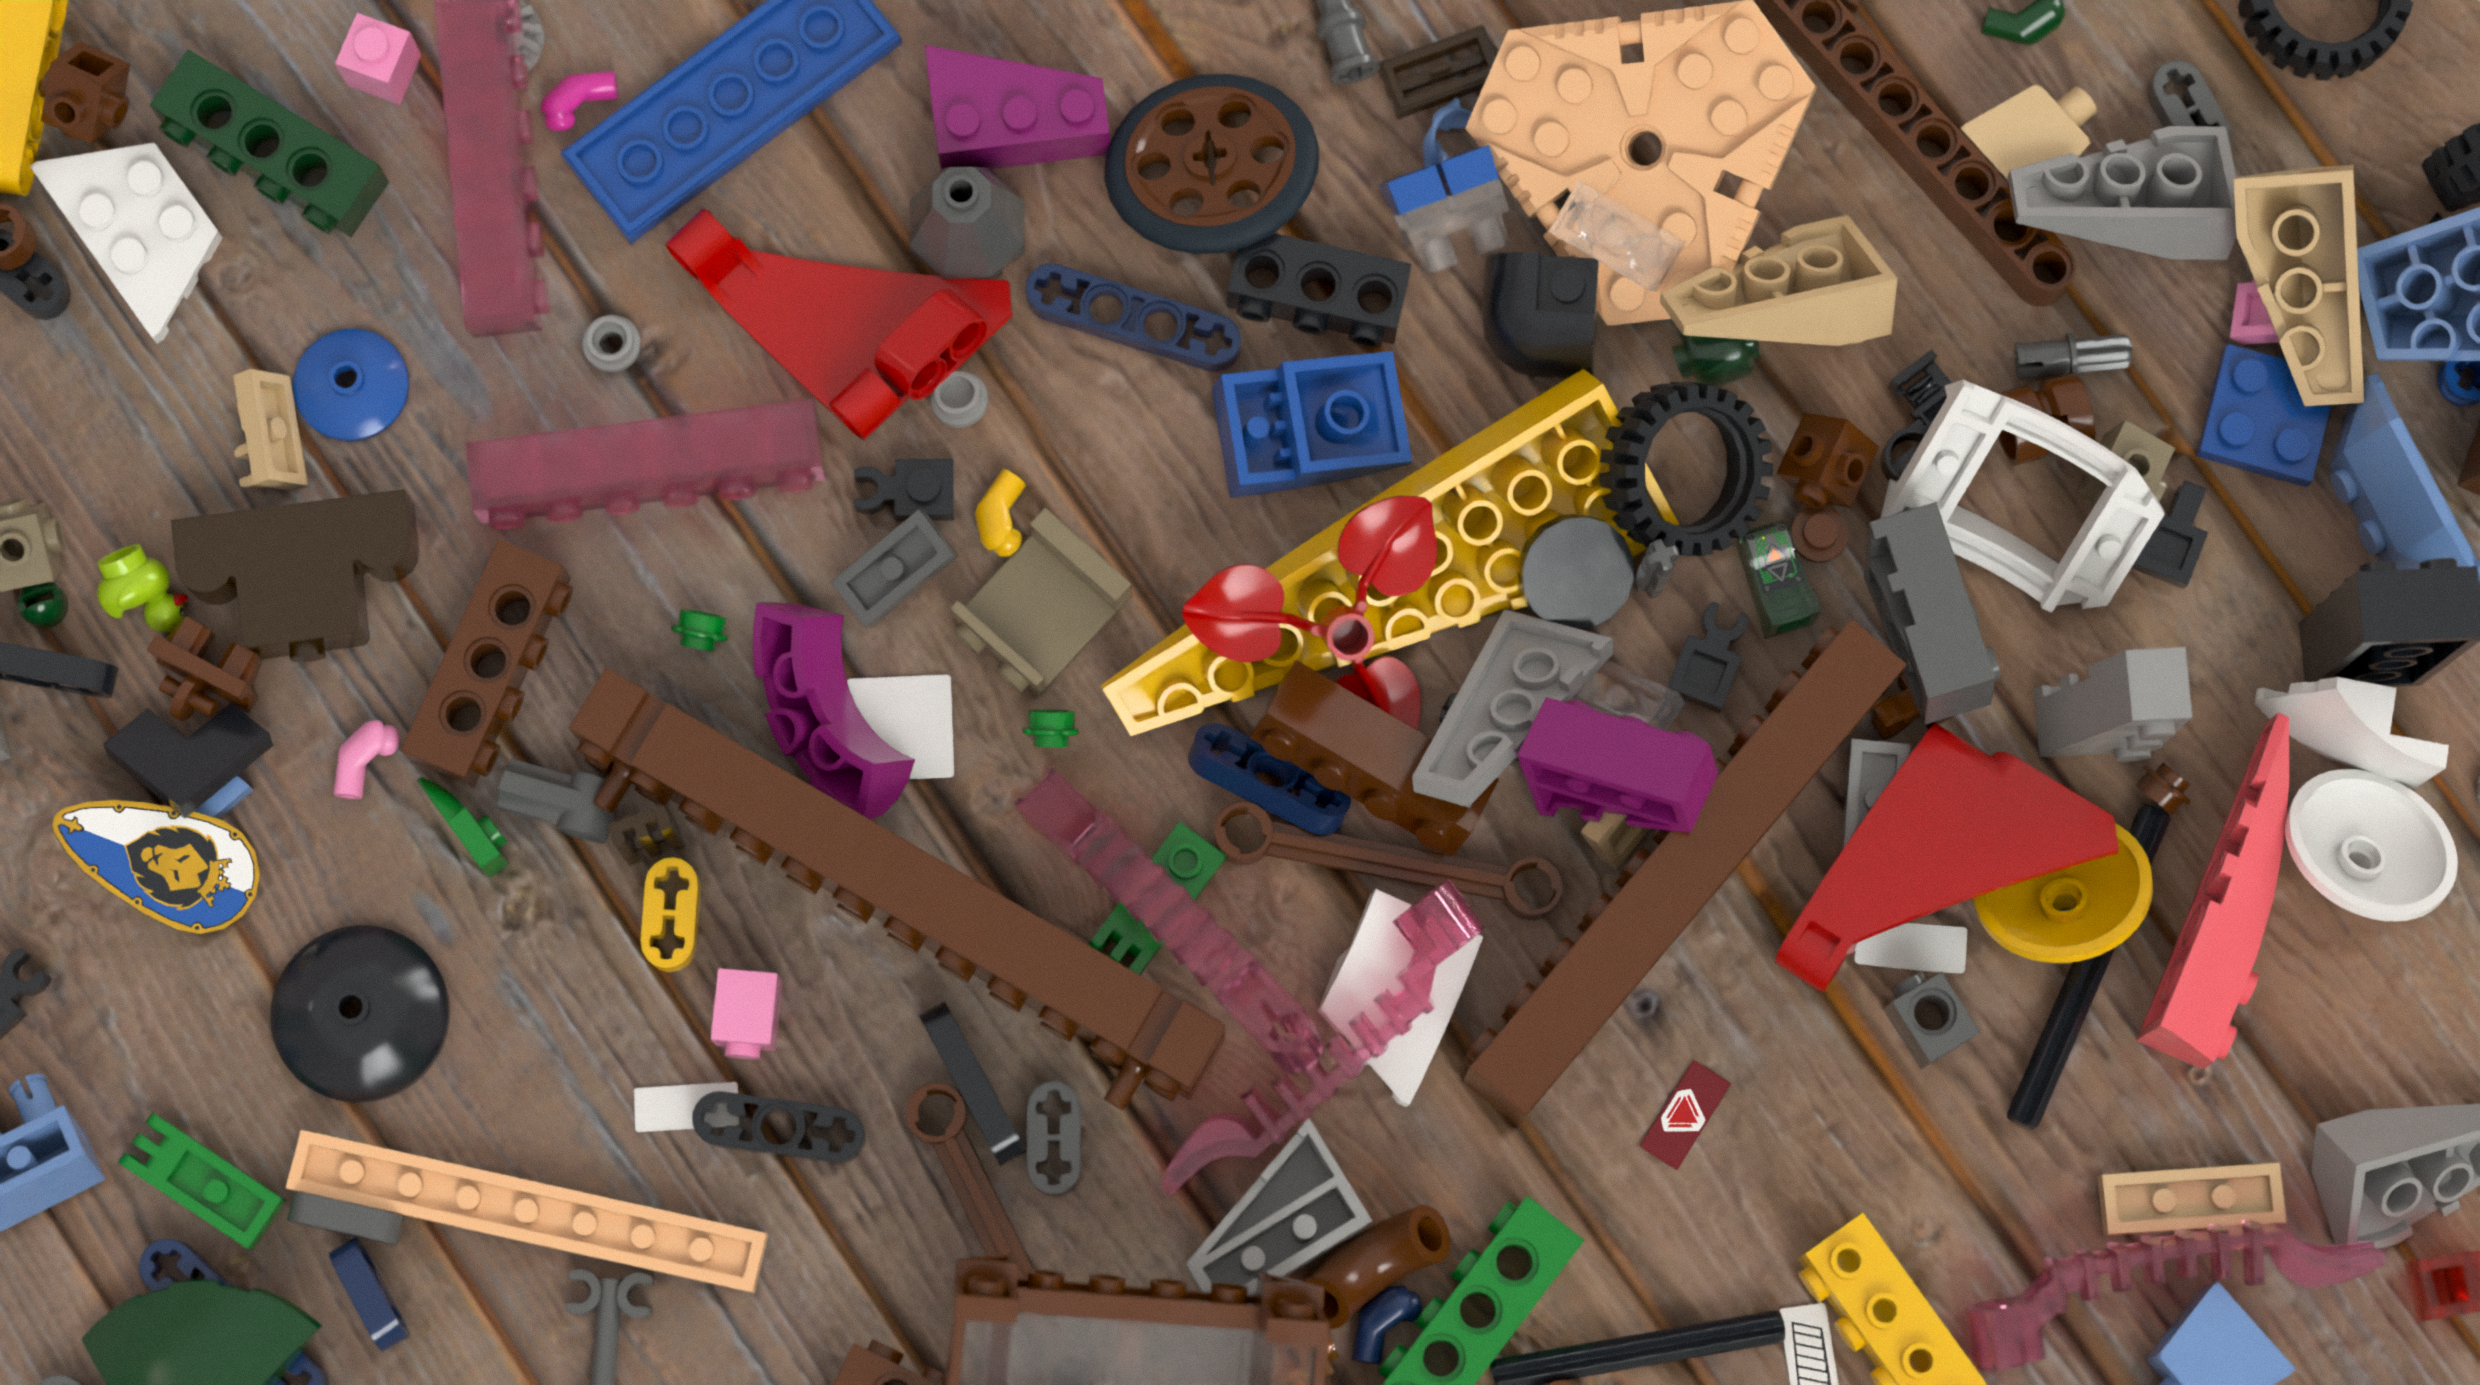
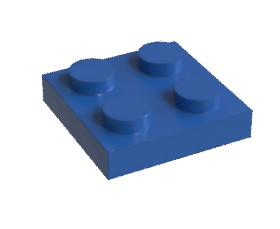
[2195,344,2331,487]

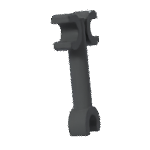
[565,1269,655,1385]

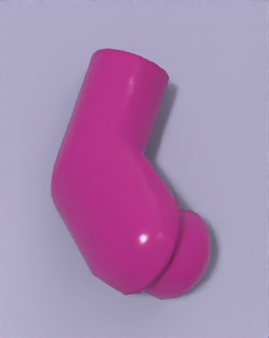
[540,71,618,131]

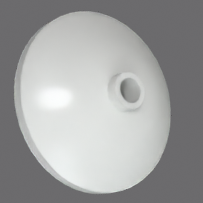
[2285,769,2458,922]

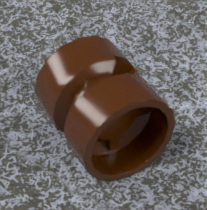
[1998,373,2096,466]

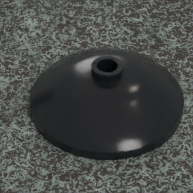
[270,925,450,1103]

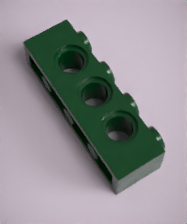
[150,49,389,238]

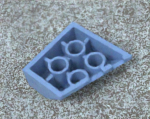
[2357,207,2480,361]

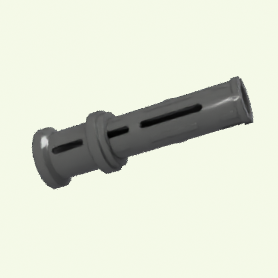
[1316,0,1380,85]

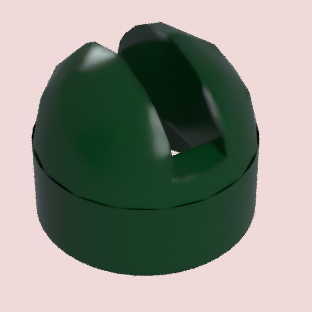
[18,582,69,629]

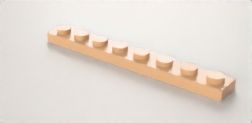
[286,1130,768,1294]

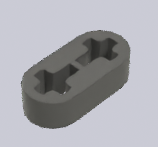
[2148,60,2231,143]
[1027,1081,1081,1197]
[287,1191,405,1246]

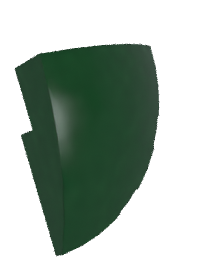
[81,1279,322,1385]

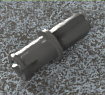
[2014,333,2132,380]

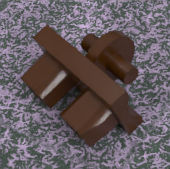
[147,616,263,721]

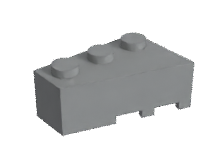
[2033,647,2193,762]
[1186,1118,1372,1295]

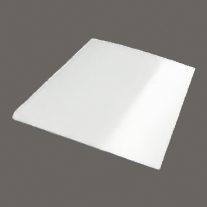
[2254,677,2449,789]
[1318,889,1483,1107]

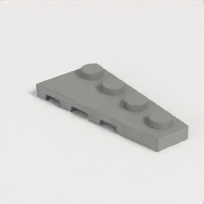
[1412,609,1614,807]

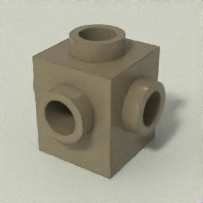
[2076,420,2175,508]
[0,498,65,592]

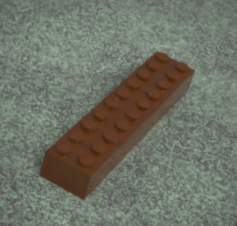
[1463,619,1907,1127]

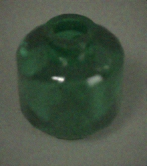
[1672,331,1762,387]

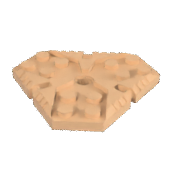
[1465,0,1817,326]

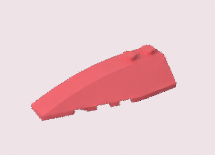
[2136,713,2289,1069]

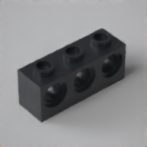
[1227,233,1412,347]

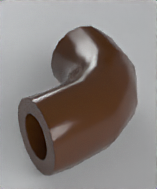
[1302,1205,1450,1329]

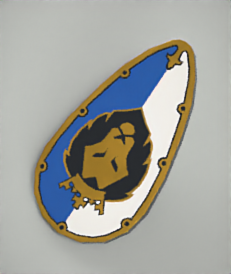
[51,800,260,934]

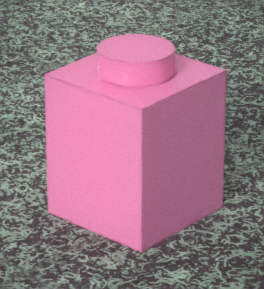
[335,13,422,105]
[711,968,783,1060]

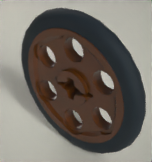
[1104,74,1319,254]

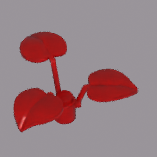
[1181,496,1437,731]

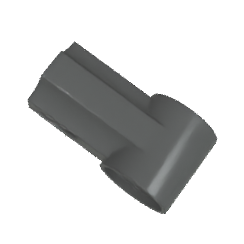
[496,759,617,844]

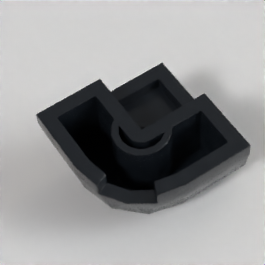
[1482,252,1599,378]

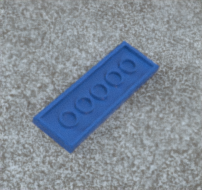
[560,0,902,245]

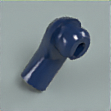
[1351,1285,1422,1365]

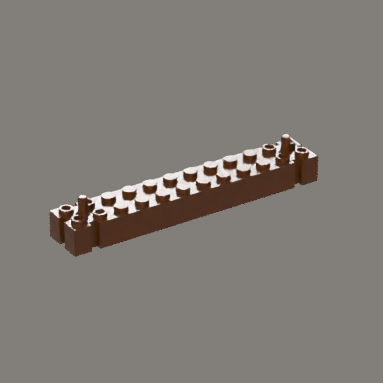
[568,668,1225,1110]

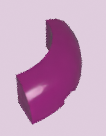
[753,602,915,820]

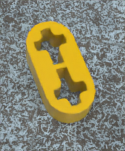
[640,857,701,972]

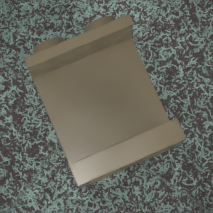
[950,508,1133,698]

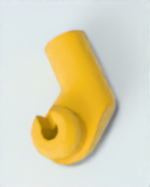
[975,469,1026,557]

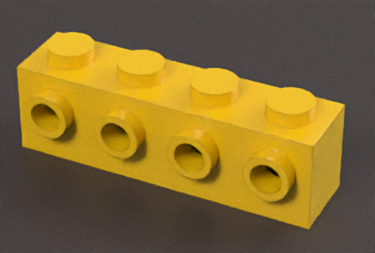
[1797,1213,1987,1385]

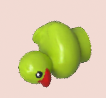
[97,544,188,633]

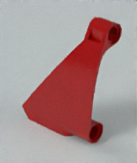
[664,208,1013,441]
[1775,723,2119,992]

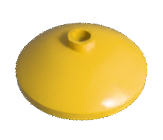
[1973,823,2153,963]

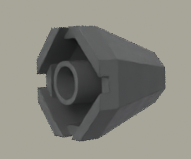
[909,167,1025,280]

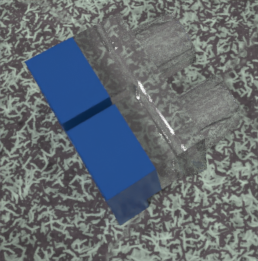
[1379,145,1509,274]

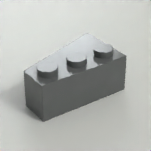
[1863,502,2000,725]

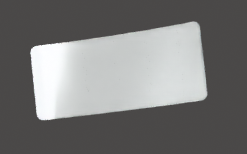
[1854,923,1967,974]

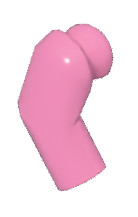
[333,720,400,799]

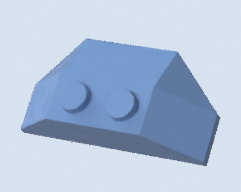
[2329,372,2480,582]

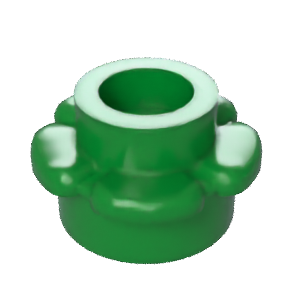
[671,609,728,651]
[1022,709,1079,747]

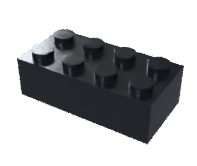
[2299,558,2480,687]

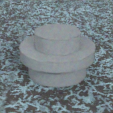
[931,371,989,428]

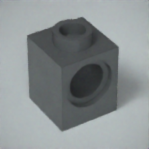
[1883,971,1980,1070]

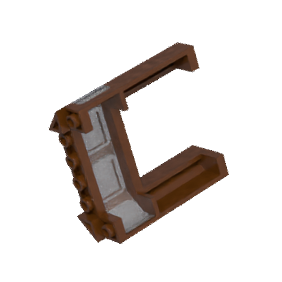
[945,1253,1330,1385]

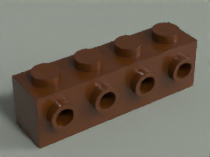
[1249,660,1499,856]

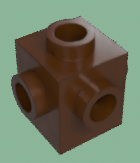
[40,41,130,144]
[1776,413,1879,509]

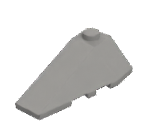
[2007,126,2237,260]
[2311,1104,2480,1259]

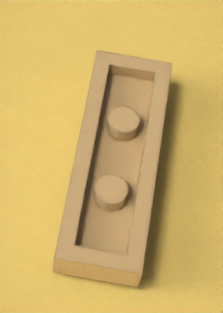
[2097,1163,2287,1236]

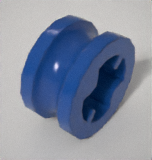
[2437,361,2480,407]

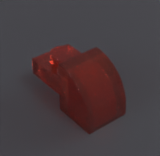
[2404,1250,2480,1323]

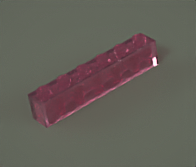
[434,0,550,338]
[466,399,826,529]

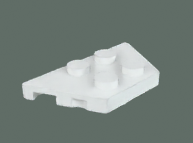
[30,143,223,344]

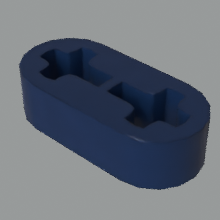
[329,1237,410,1352]

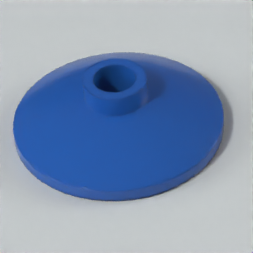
[293,329,409,442]

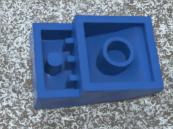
[1211,351,1412,498]

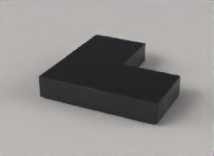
[103,703,274,819]

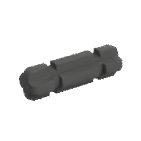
[1633,539,1680,598]

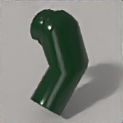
[1981,0,2066,45]

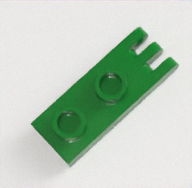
[1088,822,1226,976]
[118,1112,287,1251]

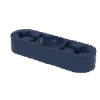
[1188,723,1351,835]

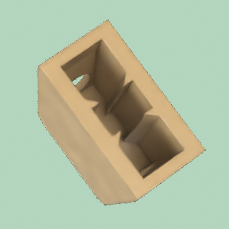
[1960,84,2097,182]

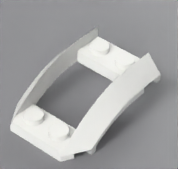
[1880,380,2165,612]

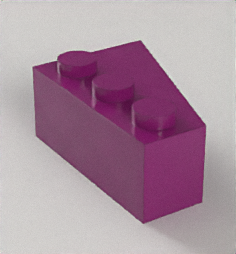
[925,45,1110,170]
[1517,697,1718,833]

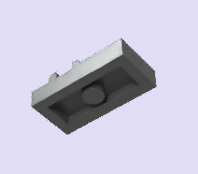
[831,509,959,628]

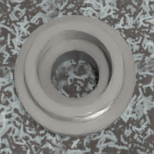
[582,315,641,373]

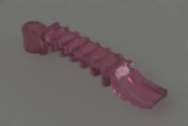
[1160,879,1485,1197]

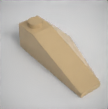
[2233,165,2364,406]
[1660,215,1898,346]

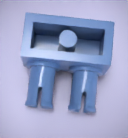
[0,1074,106,1232]

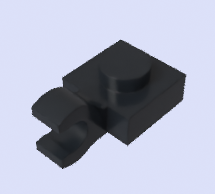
[2131,480,2208,589]

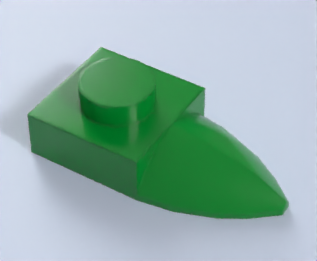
[417,777,509,877]

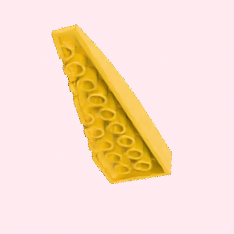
[1100,369,1680,736]

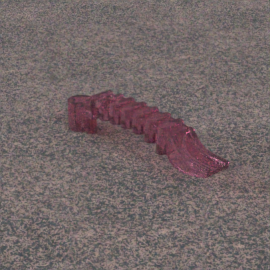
[1014,768,1323,1073]
[1965,1220,2385,1371]

